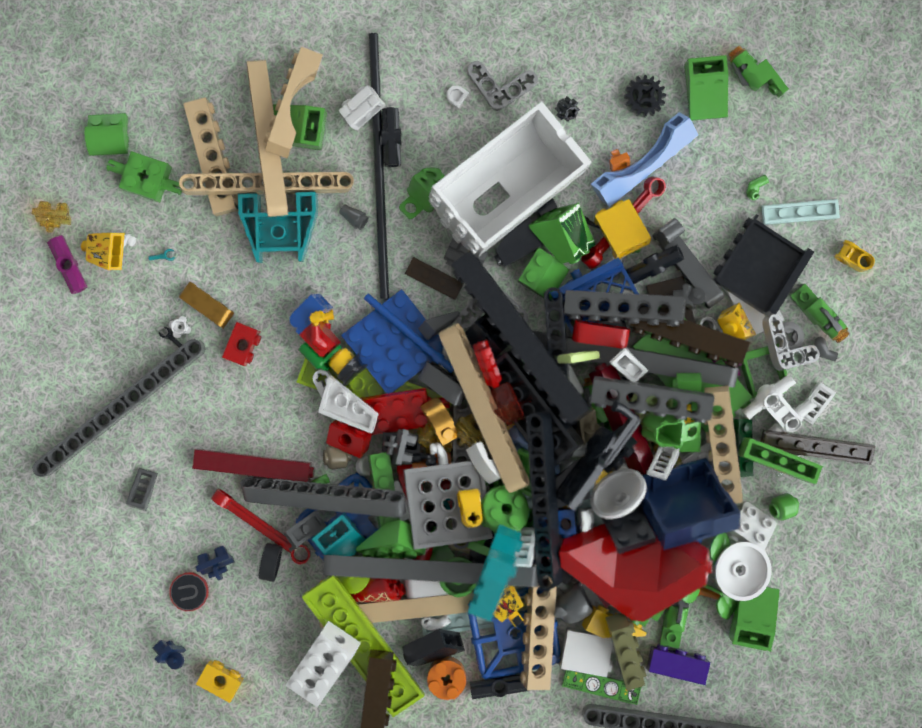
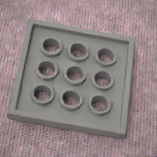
[404,461,493,549]

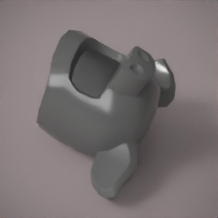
[554,581,594,624]

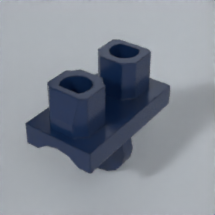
[195,546,235,581]
[153,640,186,670]

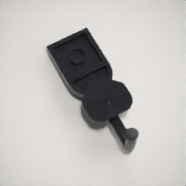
[557,400,640,510]

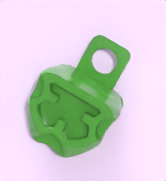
[399,167,445,219]
[641,405,701,449]

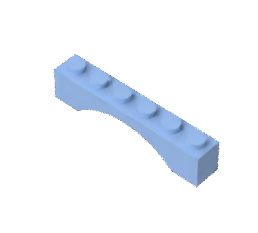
[591,112,698,207]

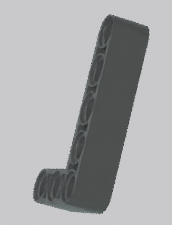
[652,218,725,309]

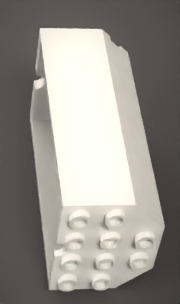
[429,102,592,257]

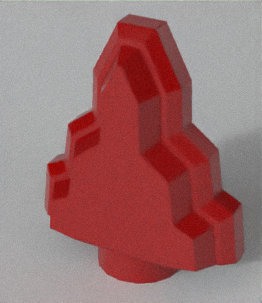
[472,340,502,388]

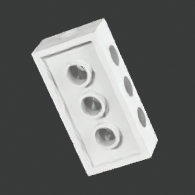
[285,621,361,707]

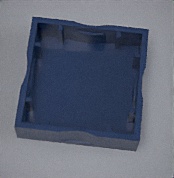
[639,458,741,550]

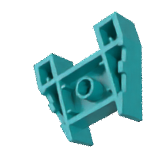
[238,192,318,263]
[467,524,523,622]

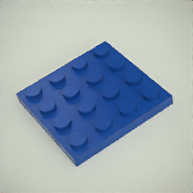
[341,289,444,394]

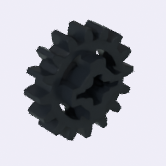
[624,75,666,118]

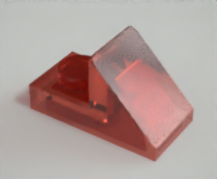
[490,382,525,426]

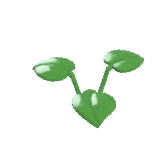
[682,533,737,620]

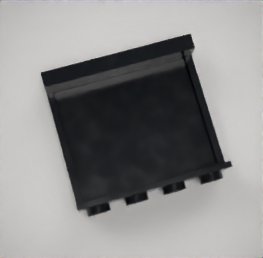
[713,214,814,316]

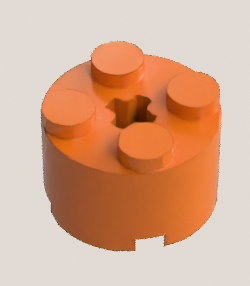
[427,656,466,700]

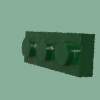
[733,419,754,477]

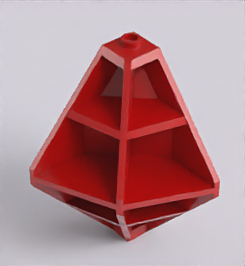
[560,518,712,622]

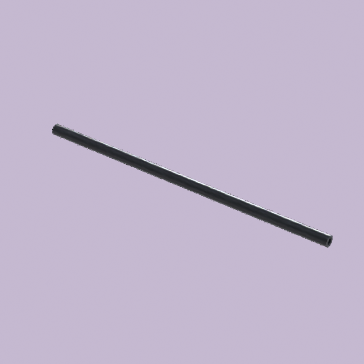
[369,33,389,299]

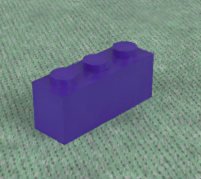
[646,644,711,685]

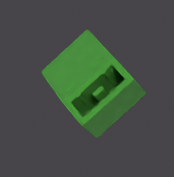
[684,55,728,121]
[273,104,327,151]
[356,520,426,559]
[729,587,780,652]

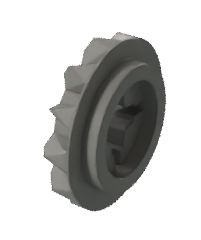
[774,322,804,350]

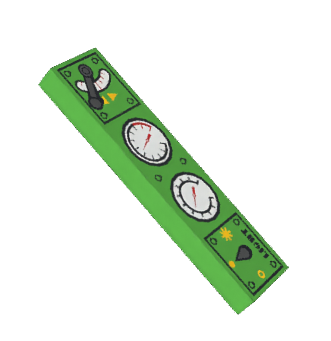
[562,670,642,705]

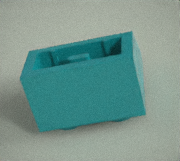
[312,512,366,556]

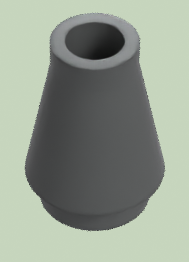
[339,204,369,230]

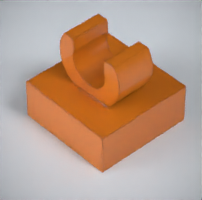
[609,149,630,172]

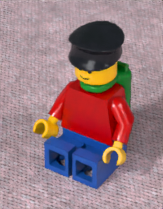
[290,294,368,387]

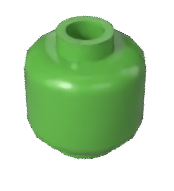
[769,493,800,521]

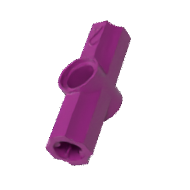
[47,235,88,294]

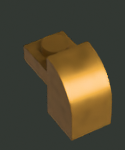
[420,397,459,446]

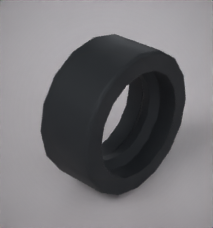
[258,543,282,582]

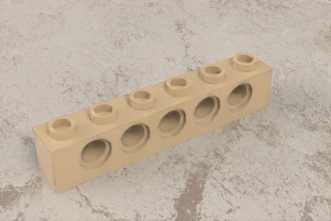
[183,97,238,217]
[704,385,743,503]
[520,577,556,690]

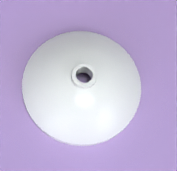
[590,469,646,519]
[715,542,771,601]

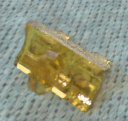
[32,201,72,233]
[455,413,486,447]
[417,423,452,454]

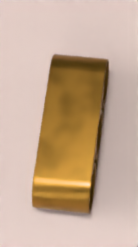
[179,281,235,329]

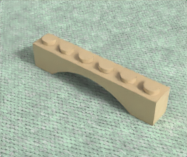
[264,47,323,159]

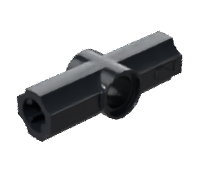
[382,107,402,167]
[626,244,685,284]
[470,674,529,699]

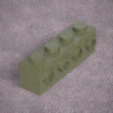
[605,613,647,691]

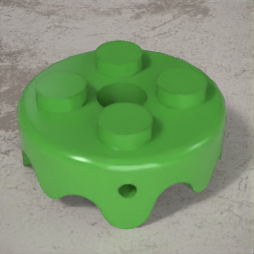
[481,485,529,534]

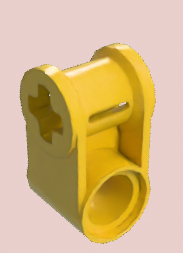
[834,240,875,272]
[457,488,483,528]

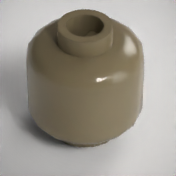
[323,445,352,470]

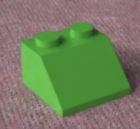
[517,247,570,300]

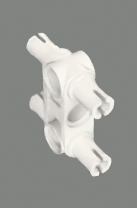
[742,373,817,433]

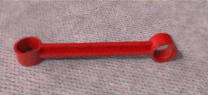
[581,176,666,269]
[211,488,311,564]

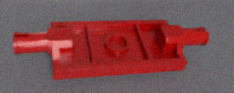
[360,388,450,435]

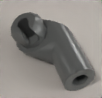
[814,337,838,362]

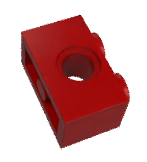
[222,322,262,367]
[326,419,372,459]

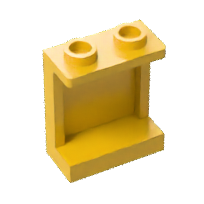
[594,199,651,259]

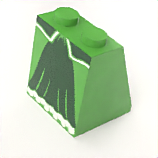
[529,203,595,264]

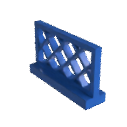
[551,257,639,335]

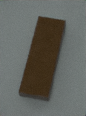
[405,257,464,300]

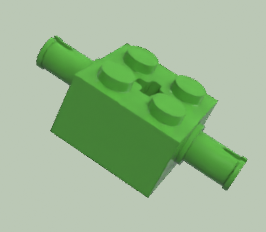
[106,151,184,203]

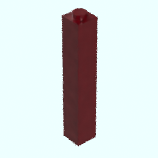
[589,363,658,475]
[192,449,315,482]

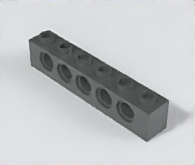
[564,290,686,327]
[591,376,715,423]

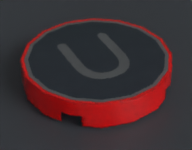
[170,572,209,611]

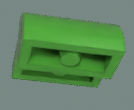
[84,113,129,156]

